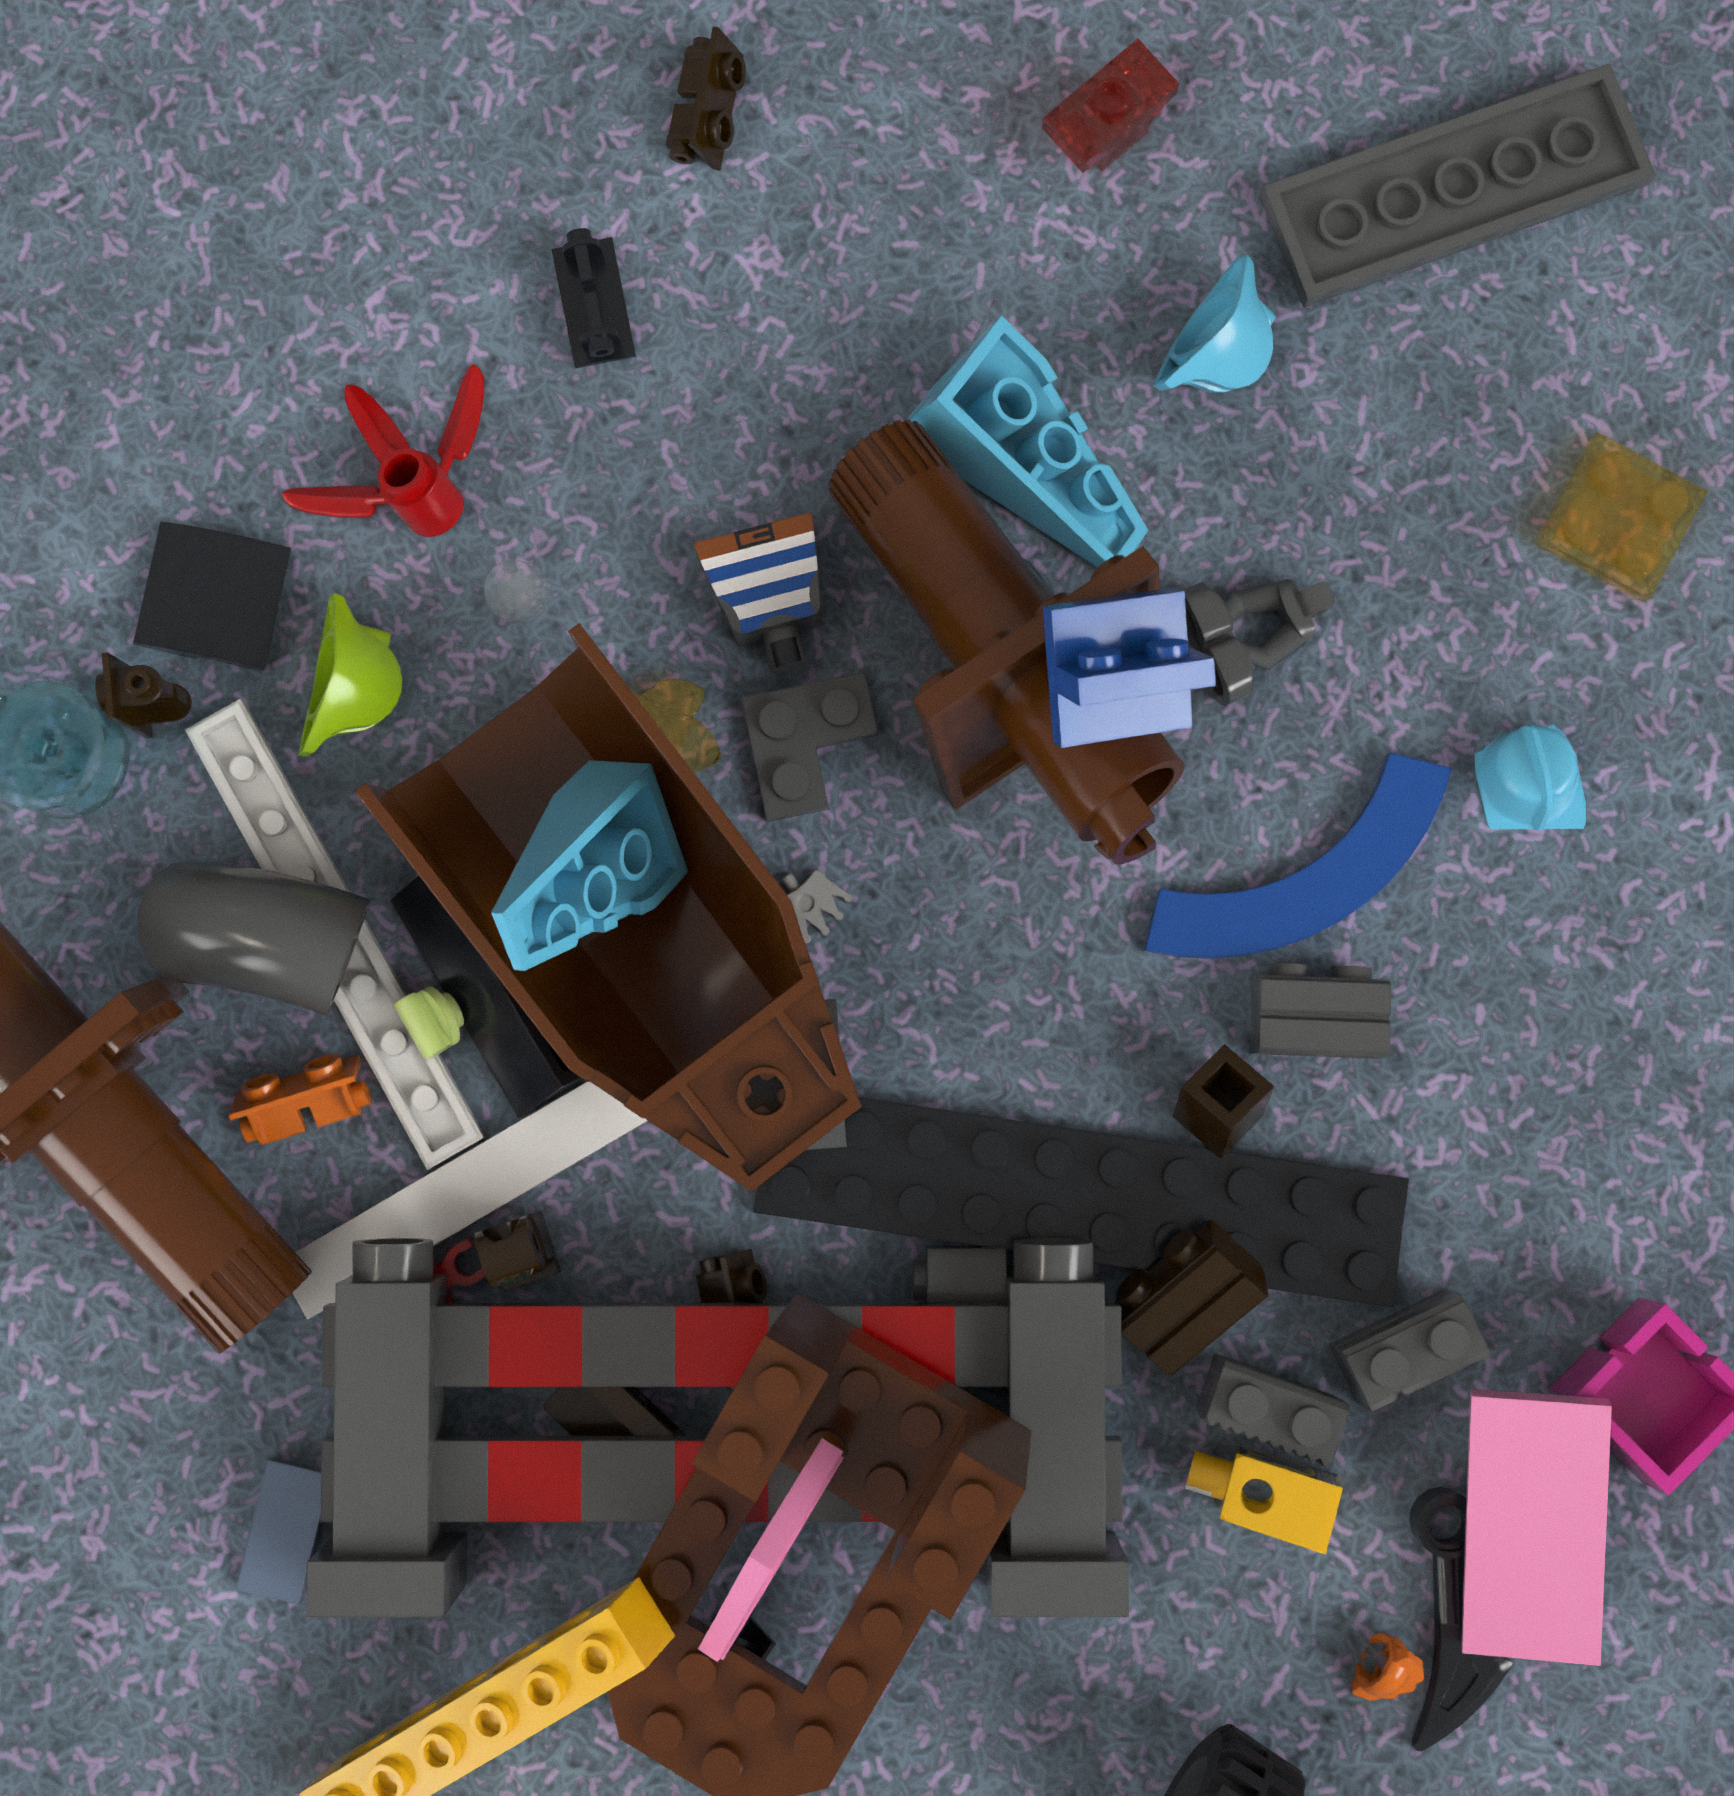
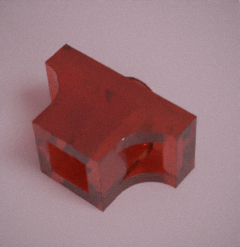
[1042,38,1179,173]

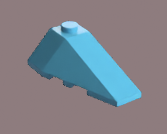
[907,316,1149,568]
[491,760,688,971]

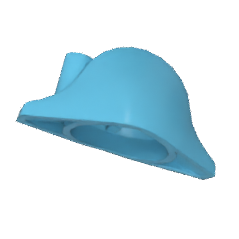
[1153,254,1276,393]

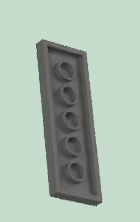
[1259,63,1656,308]

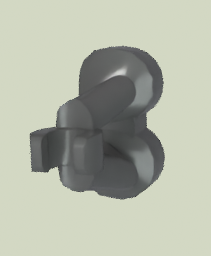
[1183,579,1335,706]

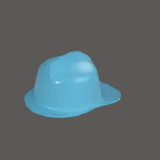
[1474,723,1586,831]

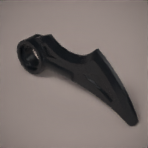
[1409,1487,1513,1751]

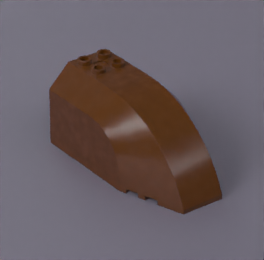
[354,623,862,1191]

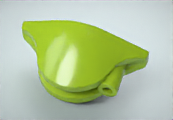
[298,593,402,757]

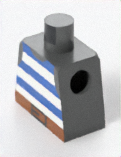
[694,512,823,673]

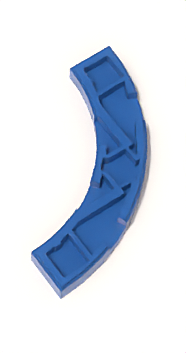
[1143,753,1452,959]

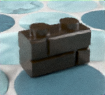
[1115,1219,1269,1376]

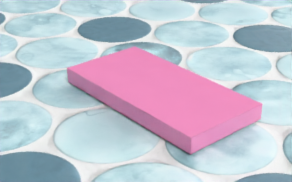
[1461,1389,1612,1666]
[698,1438,844,1662]

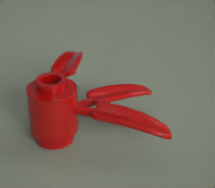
[281,364,484,537]

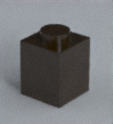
[1172,1044,1275,1159]

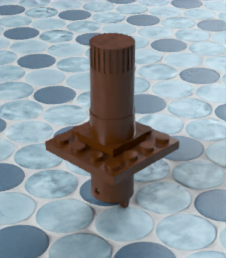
[829,420,1185,865]
[0,922,312,1354]

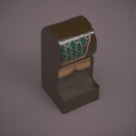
[475,1211,561,1292]

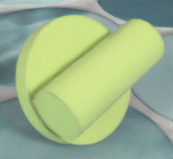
[393,986,464,1061]

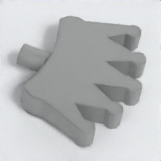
[781,870,853,944]

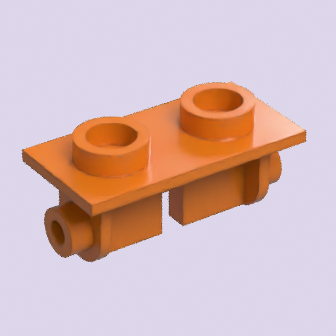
[228,1053,372,1145]

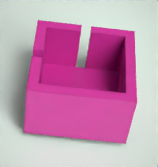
[1549,1297,1734,1496]

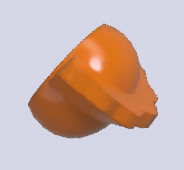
[1351,1633,1424,1701]

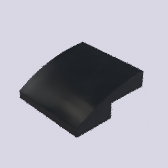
[133,521,291,671]

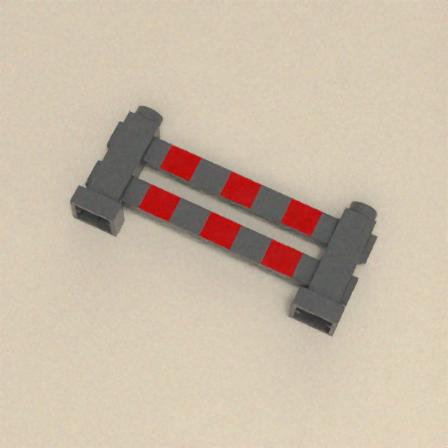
[307,1238,1129,1617]

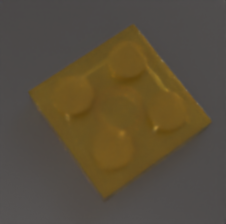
[1534,432,1708,603]

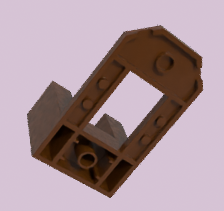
[607,1292,1031,1796]

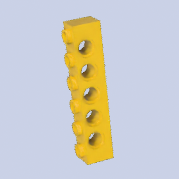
[299,1577,675,1796]

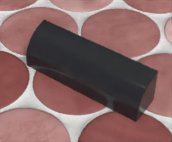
[390,875,584,1118]

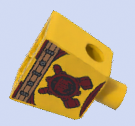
[1185,1446,1343,1555]

